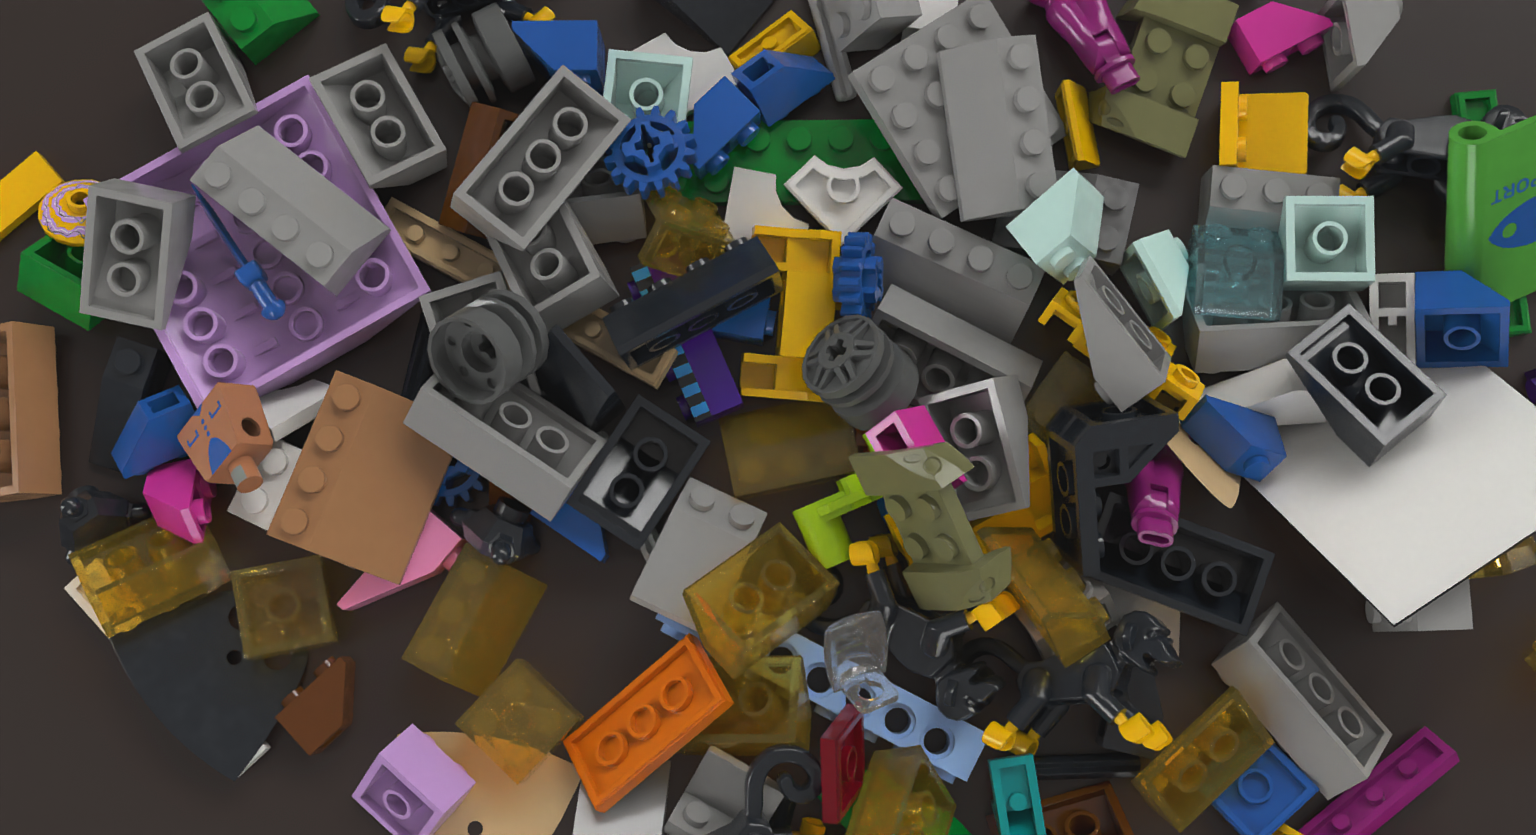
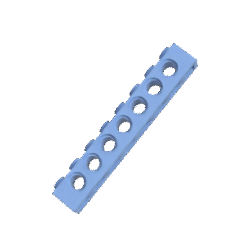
[655,598,985,784]

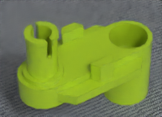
[792,434,883,572]

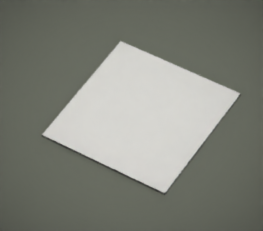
[1241,366,1536,627]

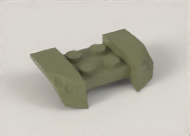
[1088,0,1239,158]
[848,442,1012,611]

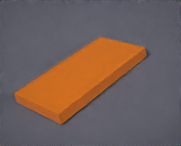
[563,633,735,813]

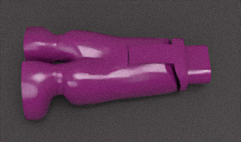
[1027,0,1140,95]
[1124,434,1192,547]

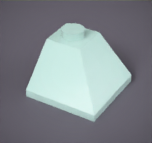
[603,49,693,148]
[1120,229,1189,330]

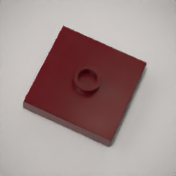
[820,703,865,825]

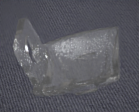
[824,610,899,714]

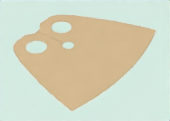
[397,732,581,835]

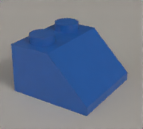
[512,20,605,96]
[1415,270,1510,368]

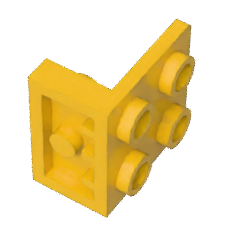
[1219,81,1309,174]

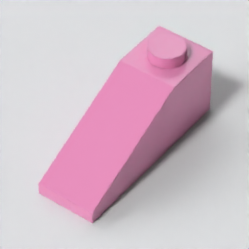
[336,509,468,611]

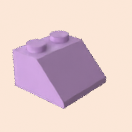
[352,723,476,835]

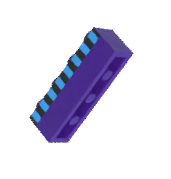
[627,248,744,427]

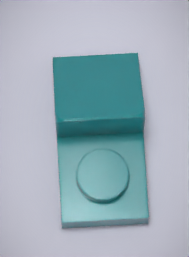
[987,753,1046,835]

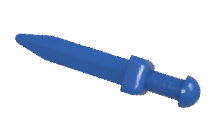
[191,184,286,320]

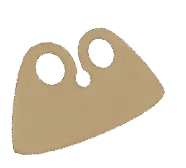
[1146,392,1241,508]

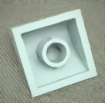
[1006,167,1104,285]
[1276,196,1375,291]

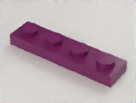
[1298,726,1460,835]

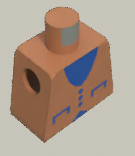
[177,382,273,493]

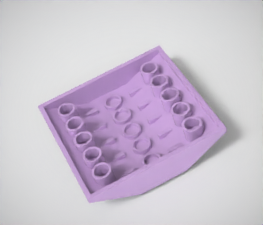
[83,75,432,409]

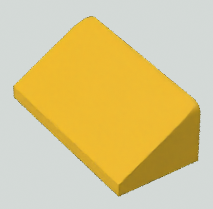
[728,10,821,70]
[1055,79,1100,171]

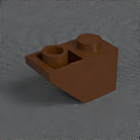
[275,656,356,756]

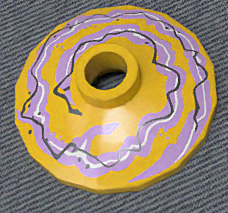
[38,179,99,247]

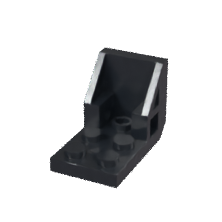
[1046,396,1179,577]

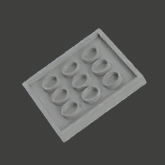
[847,0,1066,219]

